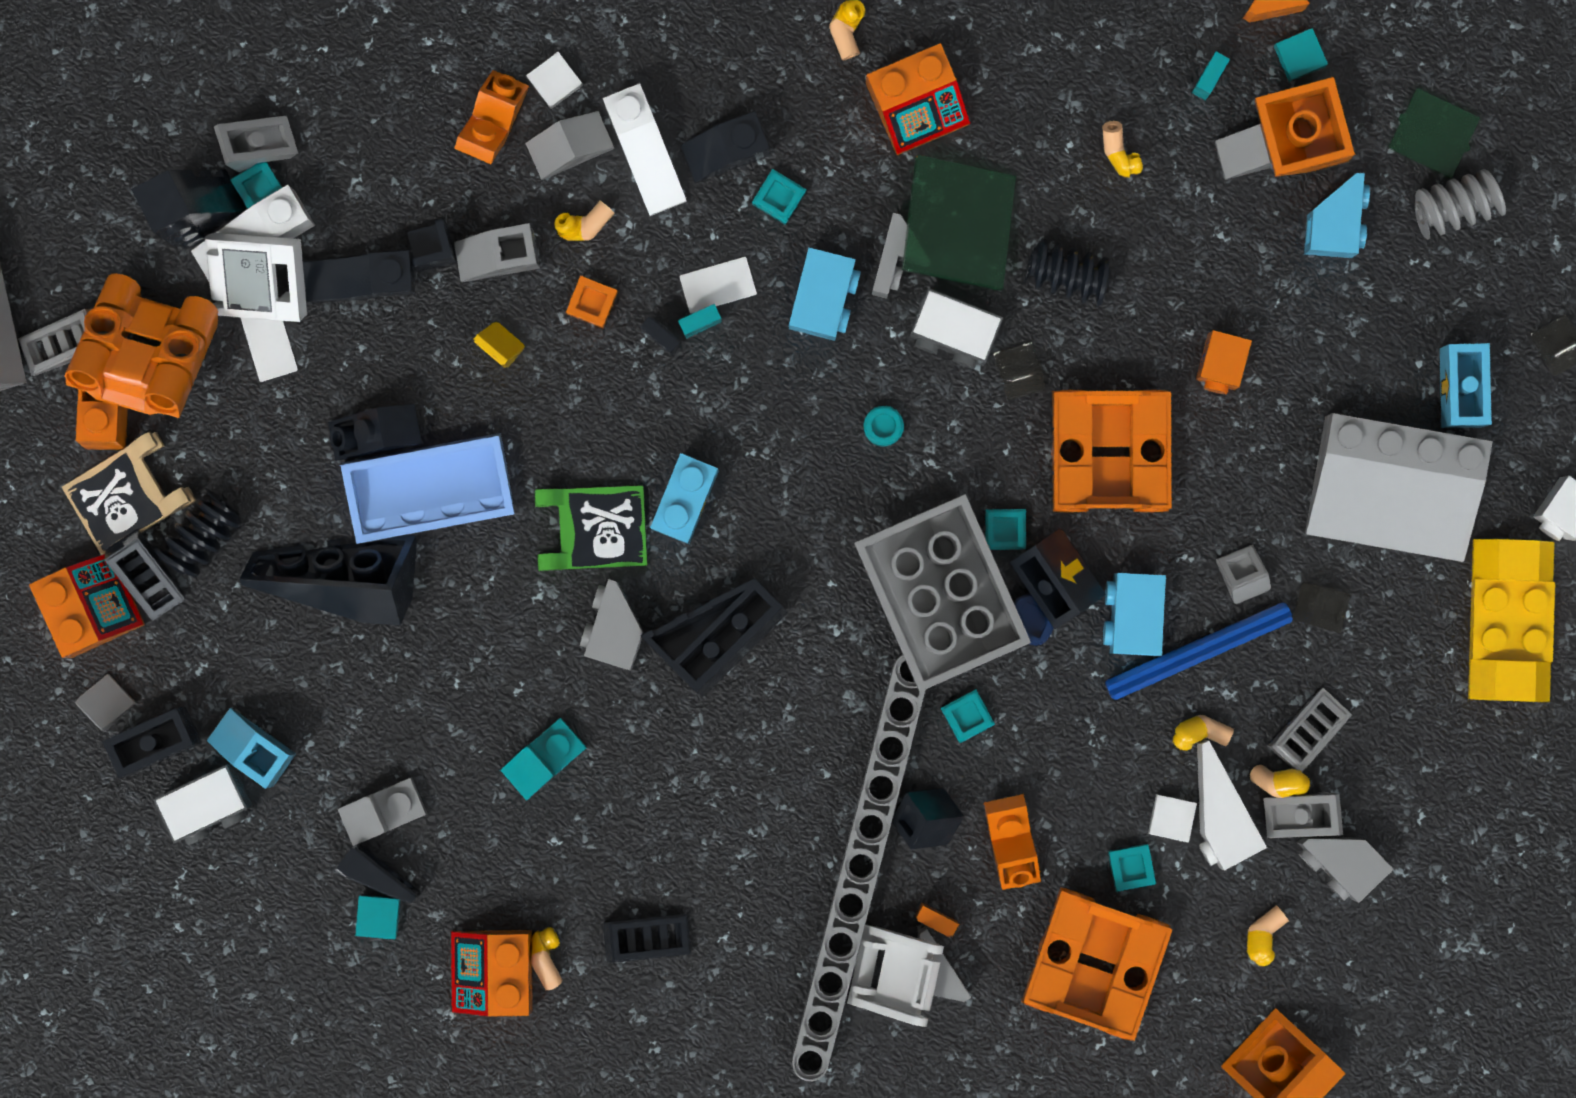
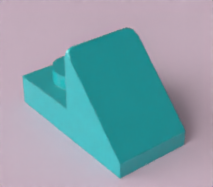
[500,718,587,801]

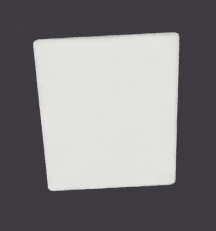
[680,257,757,313]
[240,317,298,382]

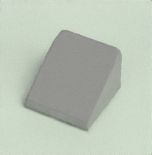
[1216,544,1271,604]
[75,674,136,731]

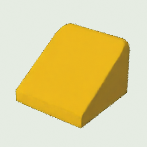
[474,322,525,368]

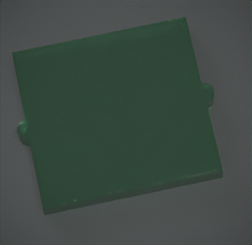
[1388,88,1480,178]

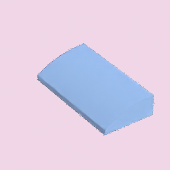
[340,433,515,544]

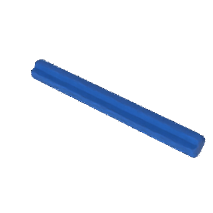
[1105,603,1293,700]

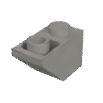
[454,223,540,283]
[580,579,644,671]
[1297,837,1394,903]

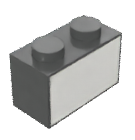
[910,288,1003,369]
[153,764,254,846]

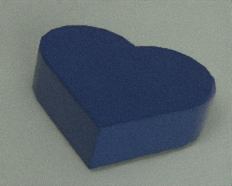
[1014,594,1053,646]

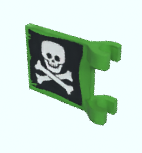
[534,486,647,571]

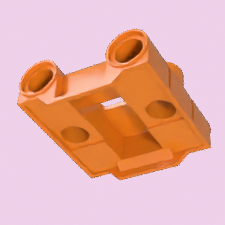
[65,273,218,418]
[1051,390,1172,512]
[1021,887,1173,1041]

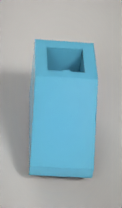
[1304,173,1370,258]
[207,708,296,789]

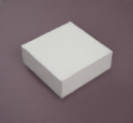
[526,52,583,109]
[1148,794,1197,843]

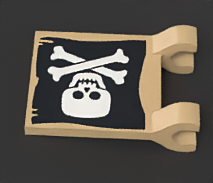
[62,432,196,555]

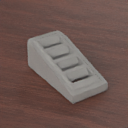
[18,309,108,376]
[1267,687,1352,771]

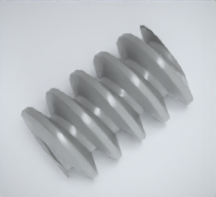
[1415,169,1506,240]

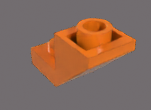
[454,70,529,164]
[984,794,1041,890]

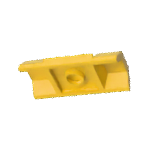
[1468,539,1555,702]

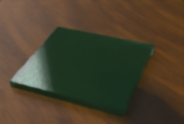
[902,155,1016,291]

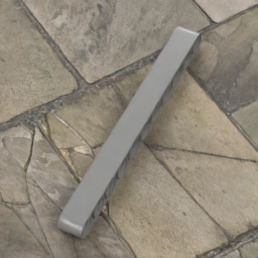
[792,654,926,1082]

